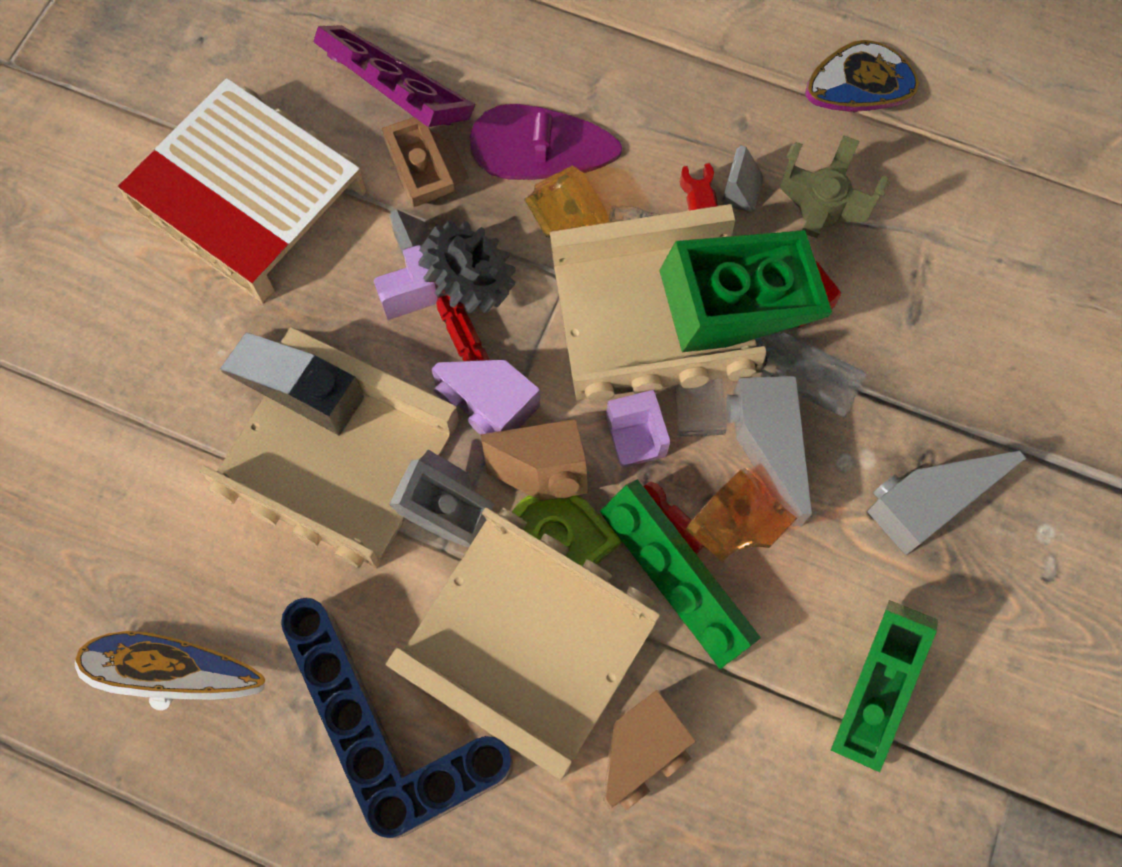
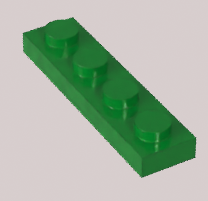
[599,479,761,669]

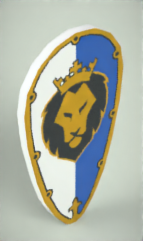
[75,631,265,710]

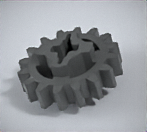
[418,220,516,313]

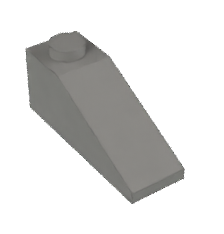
[726,376,812,527]
[867,451,1026,555]

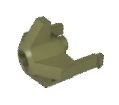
[780,135,890,238]

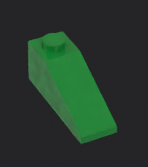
[831,600,938,773]

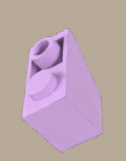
[431,360,540,435]

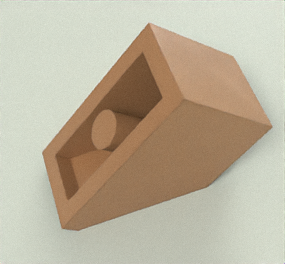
[481,419,588,501]

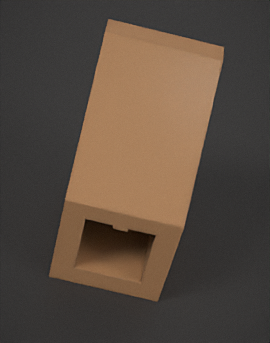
[603,690,696,811]

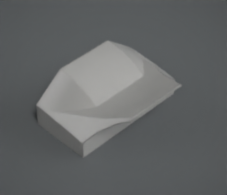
[389,449,494,547]

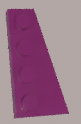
[313,25,476,127]

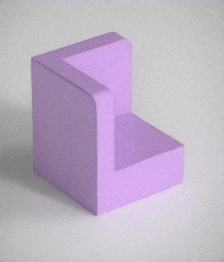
[374,245,438,320]
[606,390,670,468]

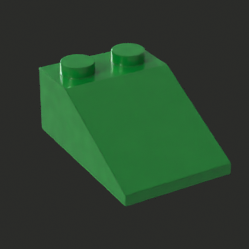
[659,230,832,353]

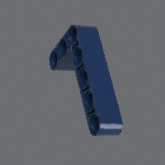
[281,598,513,838]

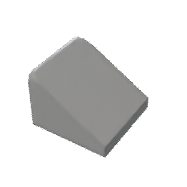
[722,145,763,212]
[389,209,430,256]

